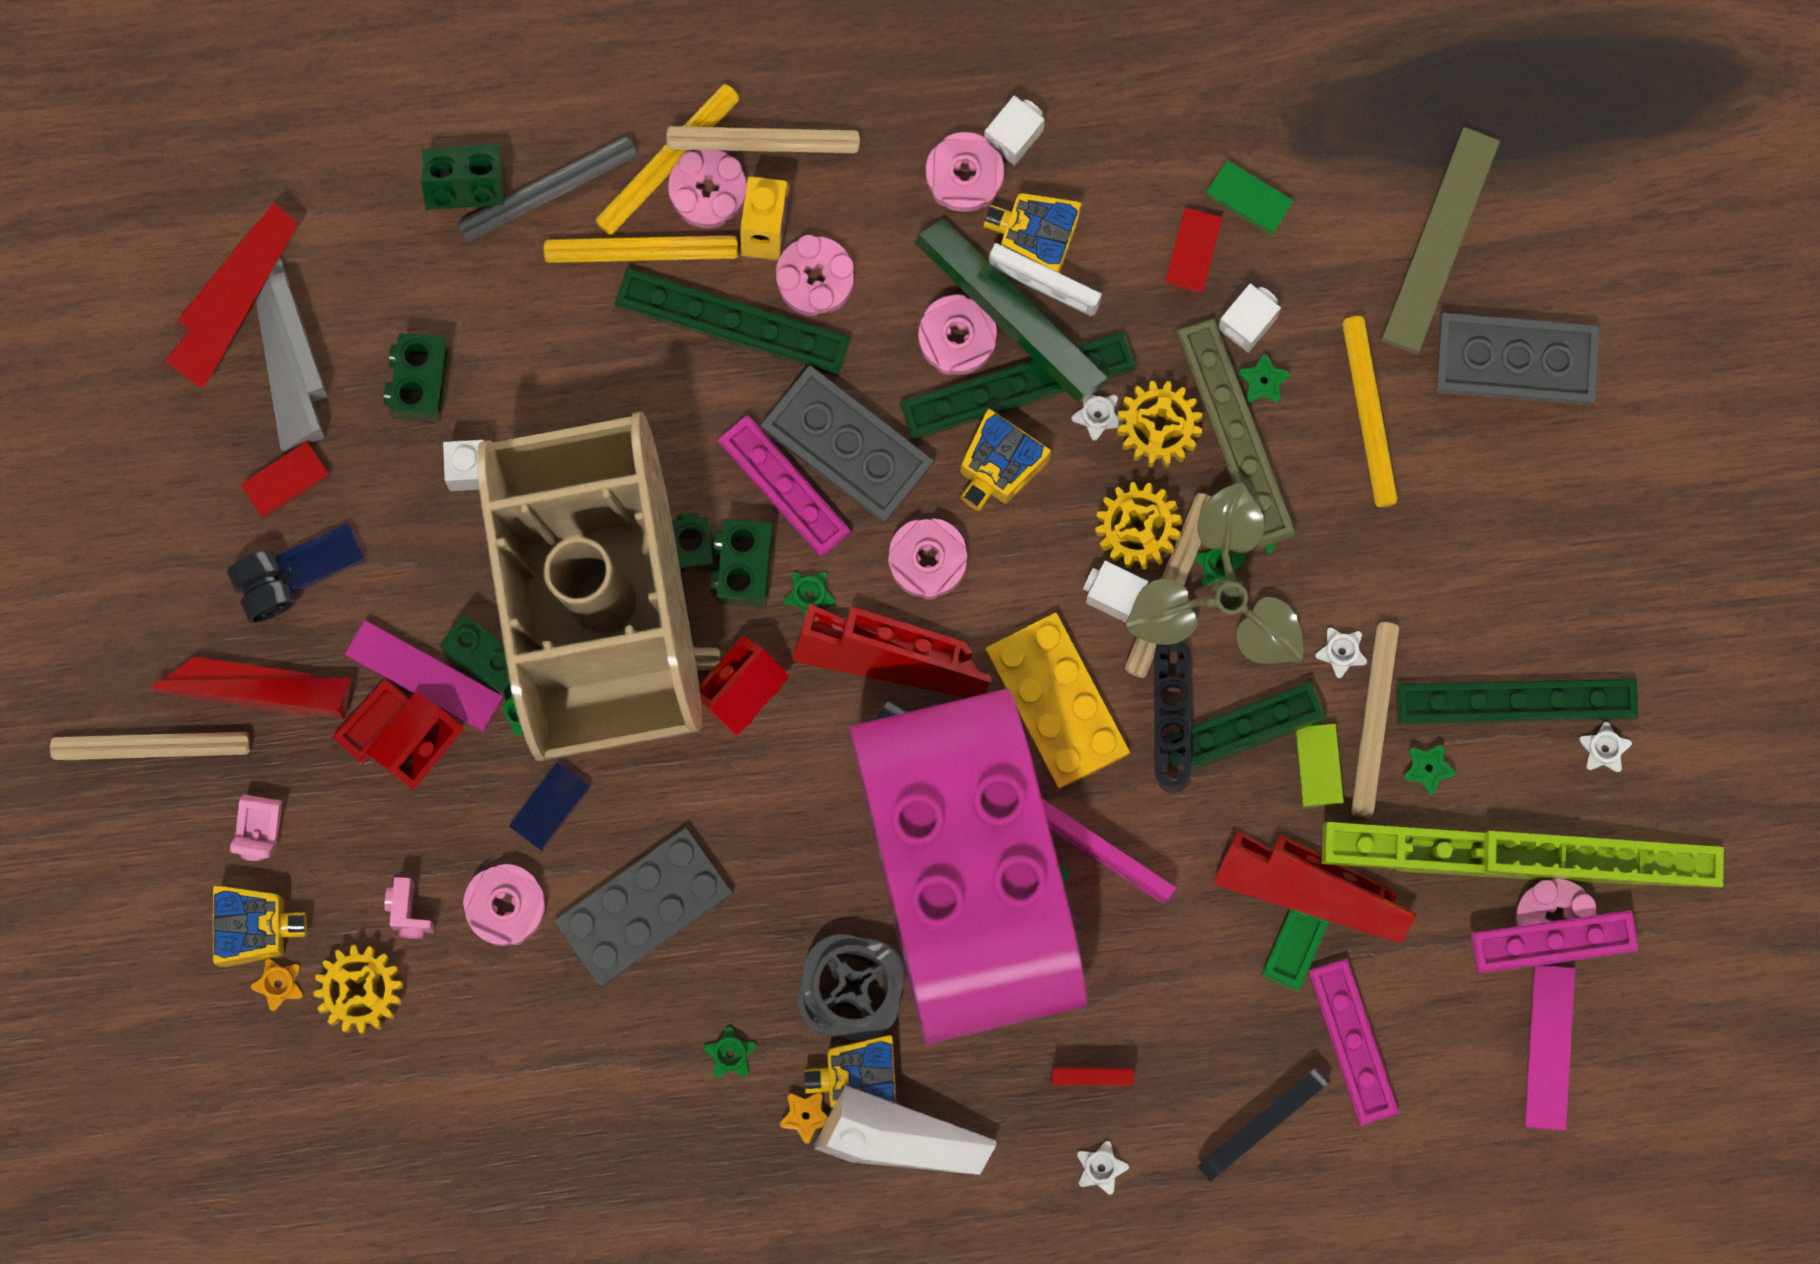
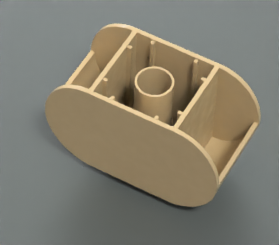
[477,411,702,761]

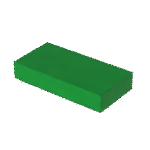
[1206,160,1294,236]
[1261,909,1329,992]

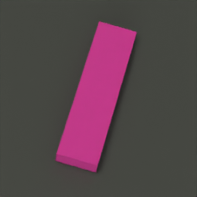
[718,415,851,559]
[345,620,504,733]
[1041,798,1176,905]
[1470,911,1639,974]
[1308,959,1399,1126]
[1523,965,1575,1131]

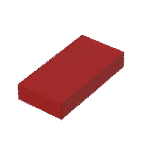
[1165,208,1223,294]
[240,441,330,520]
[332,678,409,765]
[1050,1067,1134,1088]

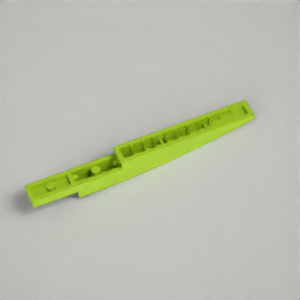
[1322,822,1724,888]

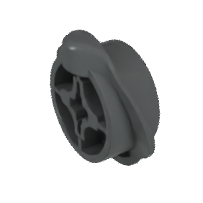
[797,934,905,1042]

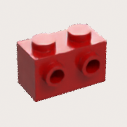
[699,636,790,736]
[365,691,464,791]

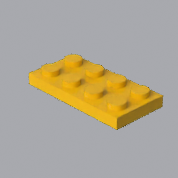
[985,612,1130,791]

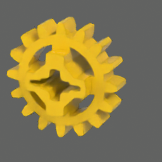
[1117,381,1202,468]
[1095,482,1183,570]
[313,945,403,1035]

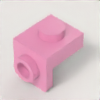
[230,794,282,861]
[385,877,435,939]

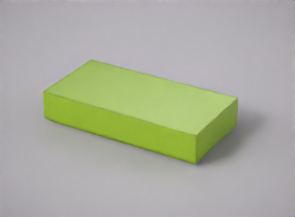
[1295,724,1344,808]

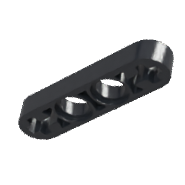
[1154,642,1191,793]
[1197,1066,1331,1182]

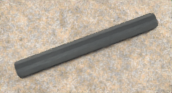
[458,137,637,241]

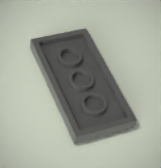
[1435,313,1600,406]
[760,365,934,525]
[554,828,733,988]

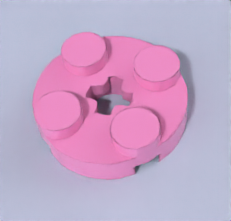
[926,132,1004,212]
[668,150,747,228]
[776,235,854,316]
[918,295,997,375]
[888,518,968,600]
[463,864,545,946]
[1515,879,1597,927]

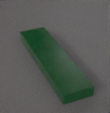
[1162,681,1326,776]

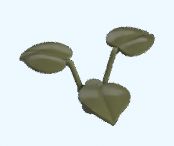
[1126,483,1304,664]

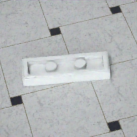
[989,243,1102,316]

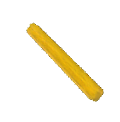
[596,84,739,235]
[544,235,738,263]
[1343,316,1397,507]

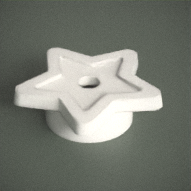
[1071,394,1122,441]
[1316,627,1367,678]
[1580,722,1632,772]
[1077,1141,1129,1195]

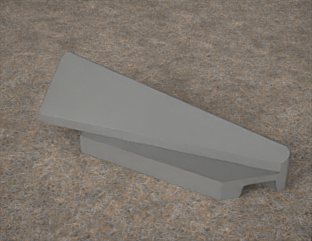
[256,258,328,452]

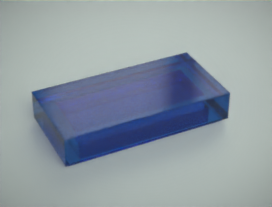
[276,523,366,594]
[509,762,590,852]

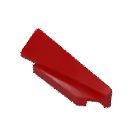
[162,203,297,387]
[792,604,991,698]
[152,657,352,719]
[1214,831,1417,943]

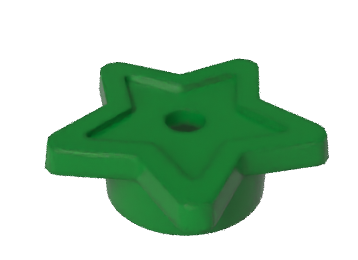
[1238,355,1290,403]
[1195,548,1246,587]
[783,572,835,616]
[1403,745,1455,795]
[703,1027,756,1078]

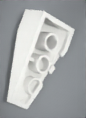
[814,1085,996,1175]

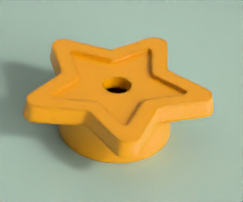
[251,959,303,1011]
[780,1093,828,1144]

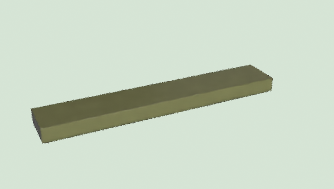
[1381,127,1500,355]
[1176,318,1295,549]

